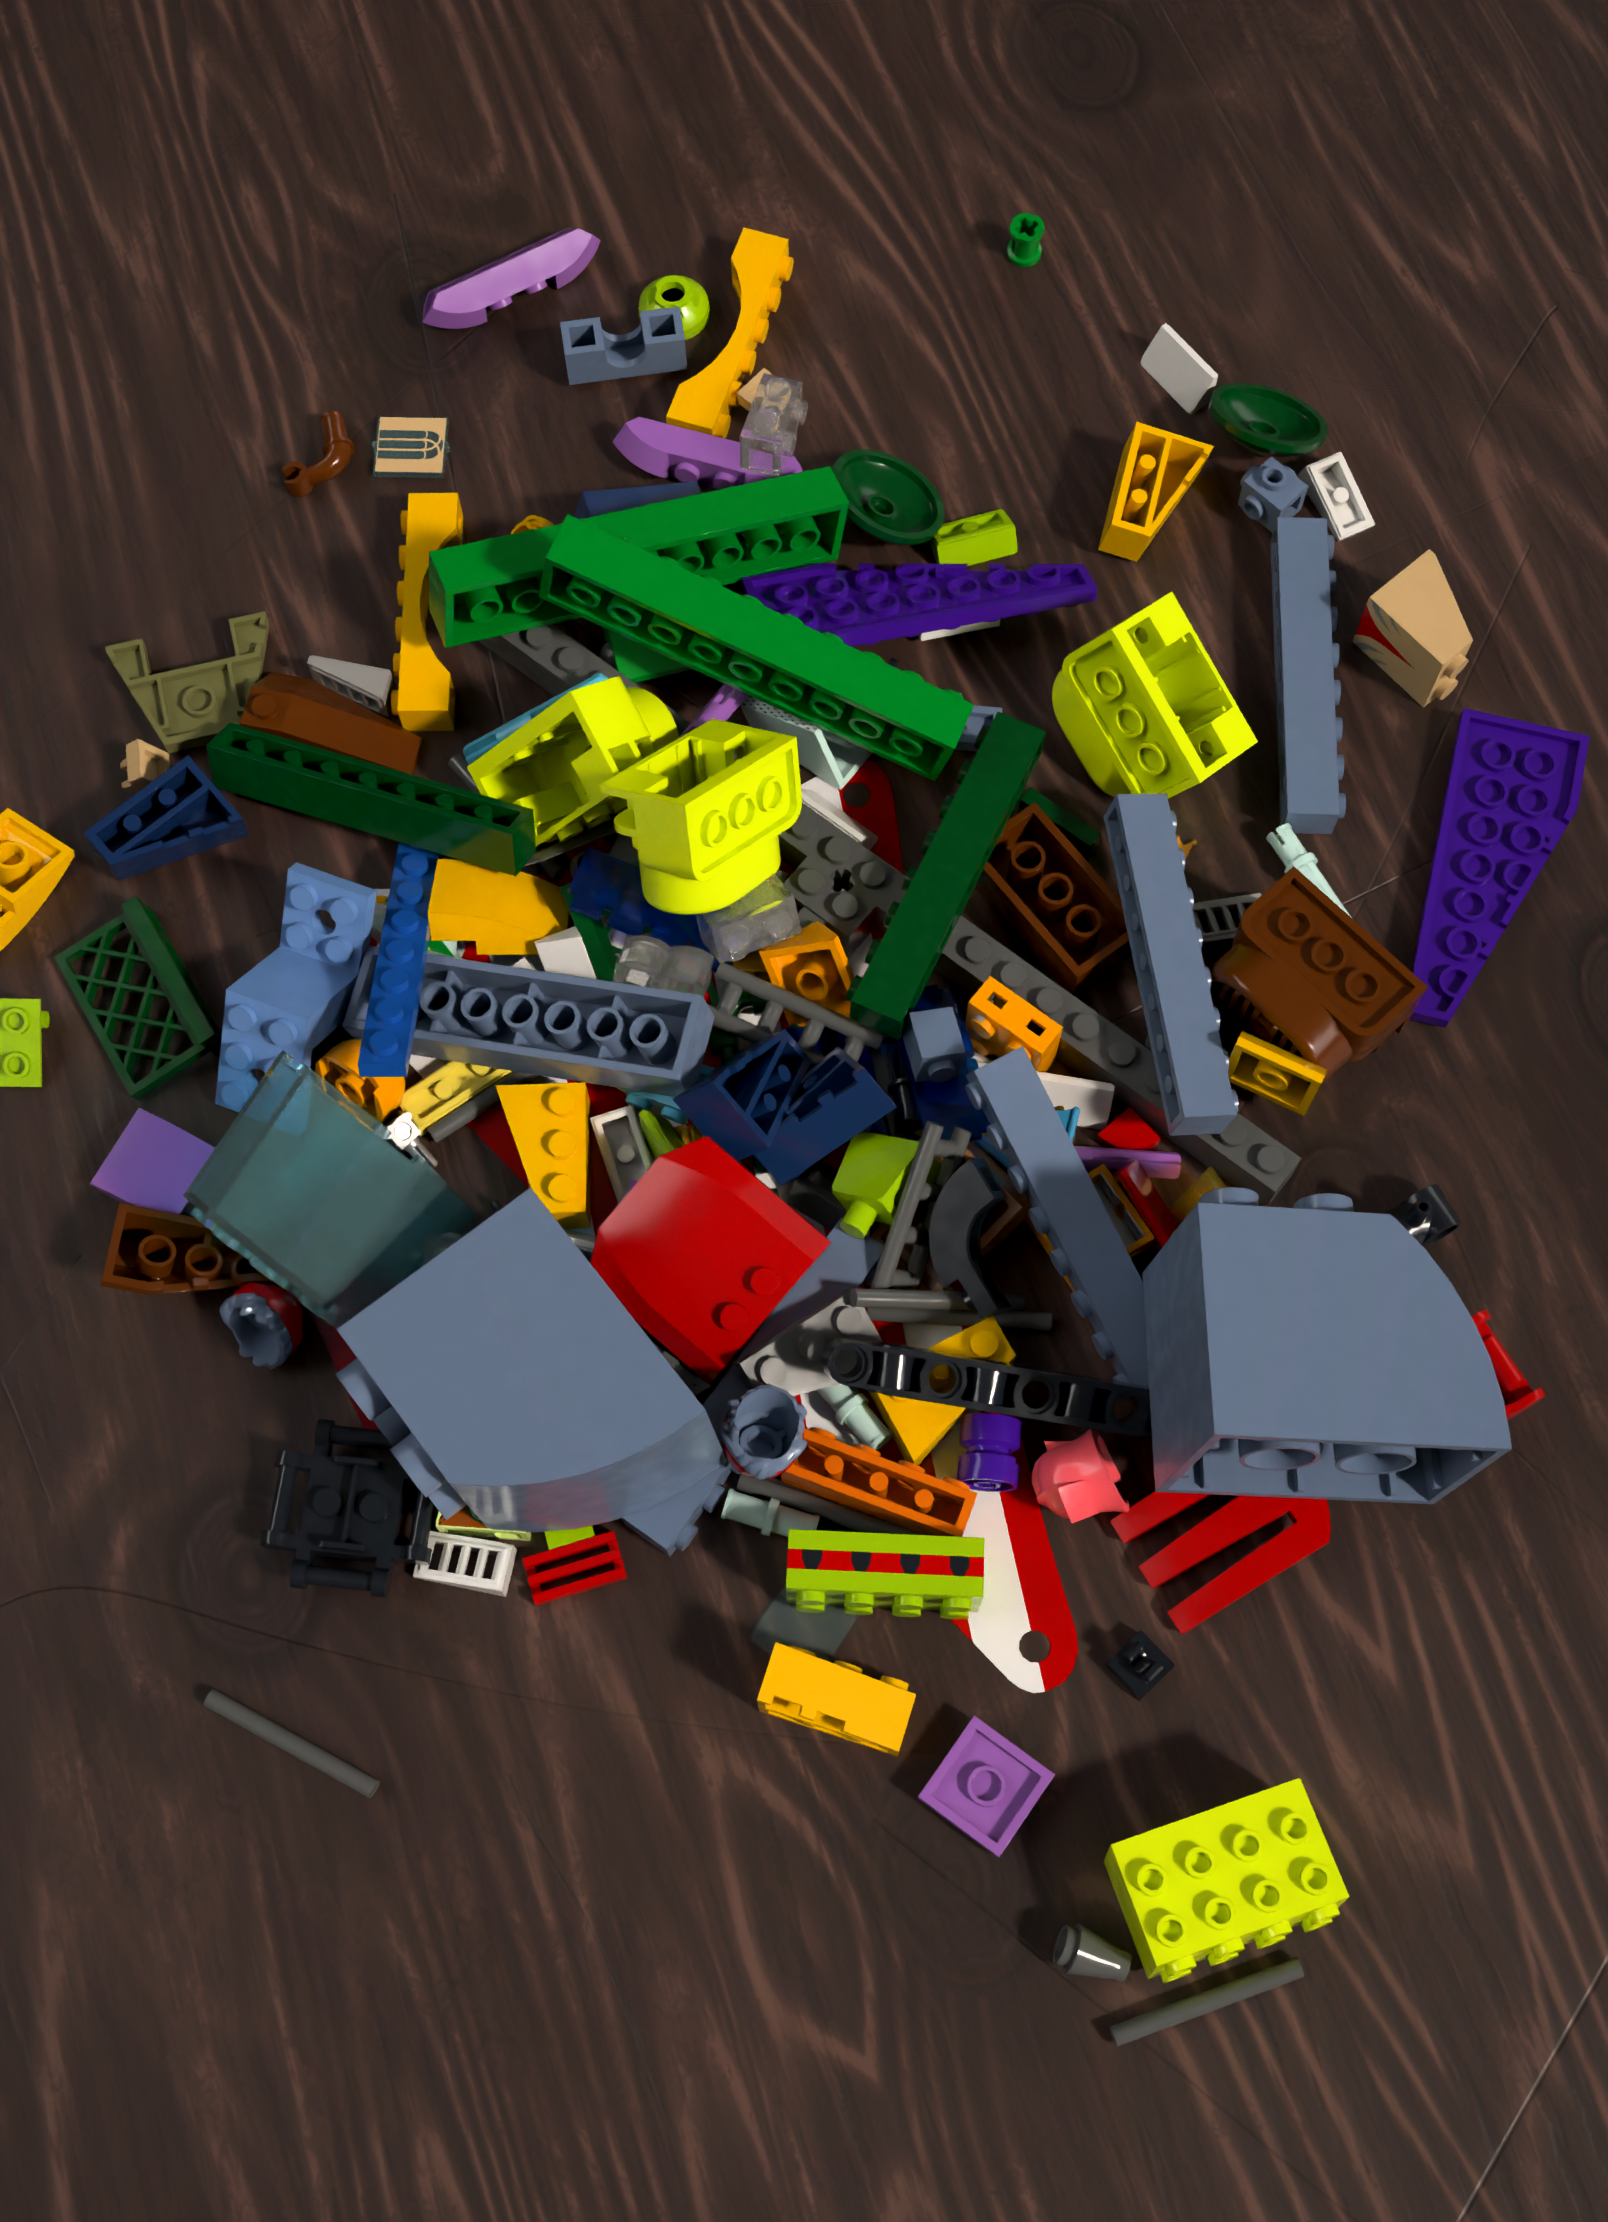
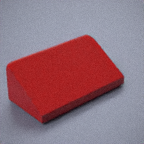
[1111,1159,1179,1252]

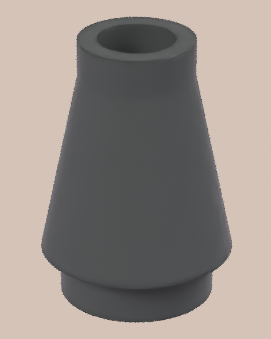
[1053,1924,1132,1983]

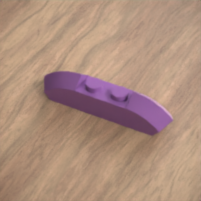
[422,228,601,329]
[612,417,803,490]

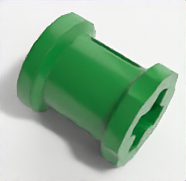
[1007,213,1045,267]

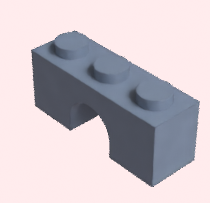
[560,307,687,385]

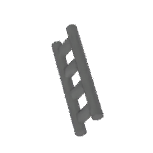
[708,961,884,1069]
[870,1121,972,1290]

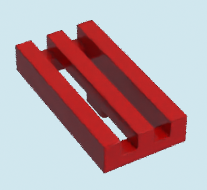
[522,1530,628,1607]

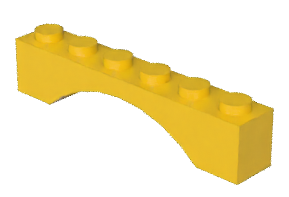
[666,227,794,438]
[391,493,463,731]

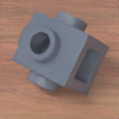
[1238,456,1308,533]

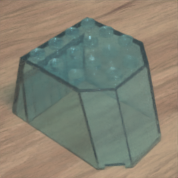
[183,1050,475,1329]

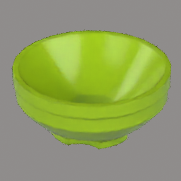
[638,275,710,340]

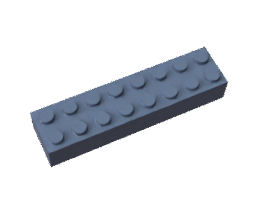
[342,945,715,1097]

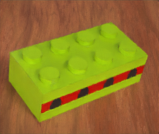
[786,1529,985,1619]

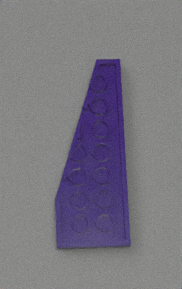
[741,563,1097,646]
[1410,708,1590,1028]

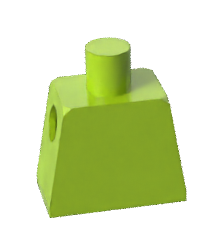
[832,1131,941,1239]

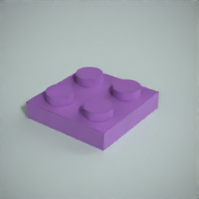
[917,1715,1055,1858]

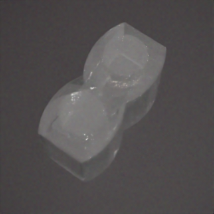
[613,935,714,998]

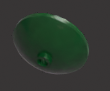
[1209,383,1328,457]
[832,449,945,545]

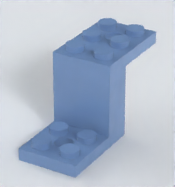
[215,862,377,1133]

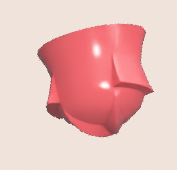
[1032,1428,1130,1524]

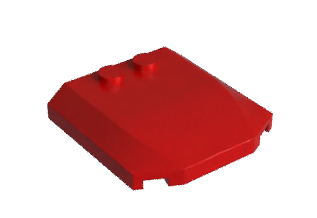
[590,1136,832,1385]

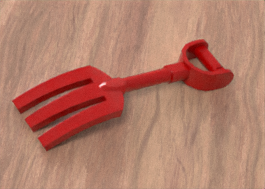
[1110,1309,1546,1635]

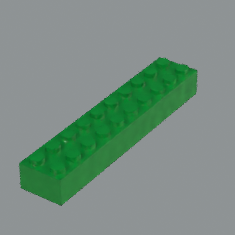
[429,466,849,648]
[539,514,974,782]

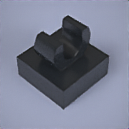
[1105,1630,1175,1701]

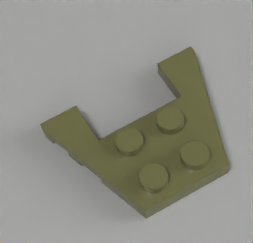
[105,611,270,753]

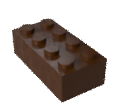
[976,802,1132,996]

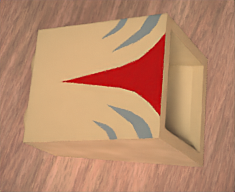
[1352,549,1473,708]

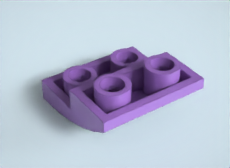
[89,1108,220,1215]

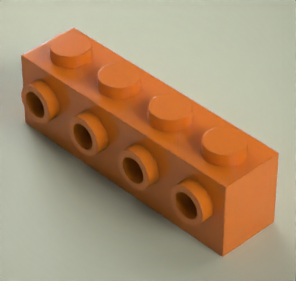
[781,1427,978,1537]

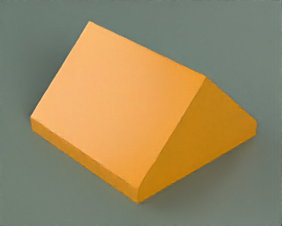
[759,921,854,1028]

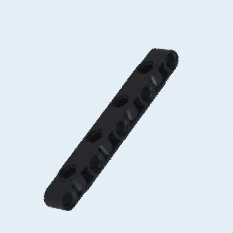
[821,1338,1152,1439]

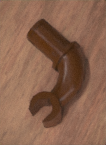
[282,411,355,497]

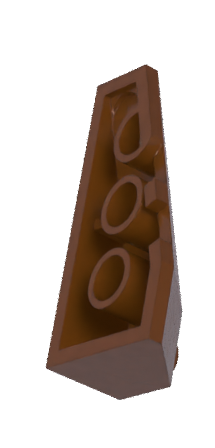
[240,672,423,775]
[100,1203,303,1295]

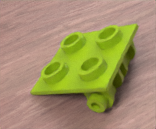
[0,998,50,1087]

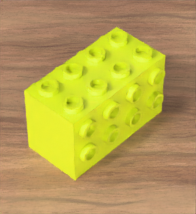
[1104,1778,1349,1983]

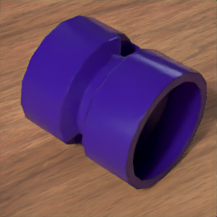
[957,1413,1021,1492]

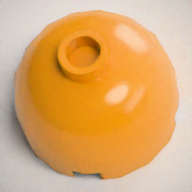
[315,1038,406,1128]

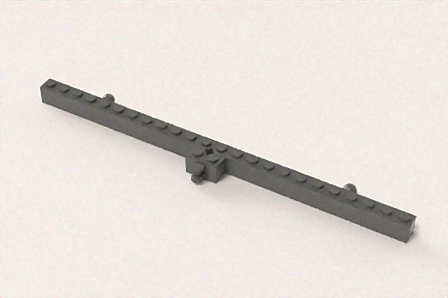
[478,624,1301,1206]

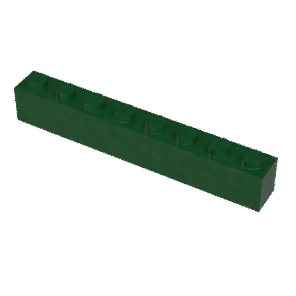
[846,712,1046,1040]
[206,722,536,876]

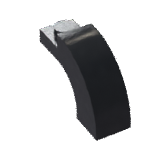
[929,1159,1011,1319]

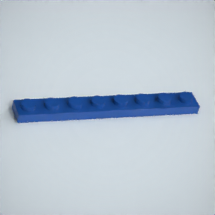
[358,842,444,1077]

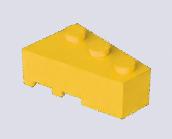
[1098,422,1214,562]
[495,1082,591,1229]
[868,1315,1016,1466]
[757,1642,916,1757]

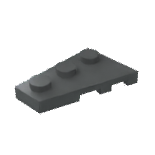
[734,1289,883,1396]

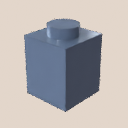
[903,1007,966,1082]

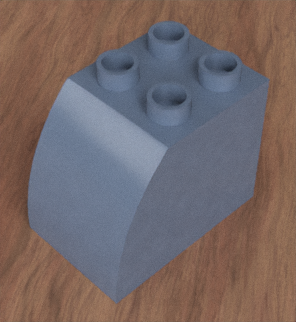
[336,1187,727,1533]
[1142,1187,1512,1504]

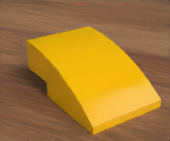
[0,808,75,952]
[427,859,570,955]
[1228,1031,1327,1116]

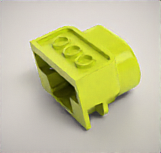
[1052,592,1258,799]
[467,676,679,847]
[599,719,802,915]

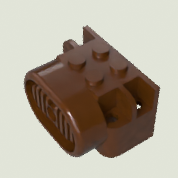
[1209,866,1428,1086]

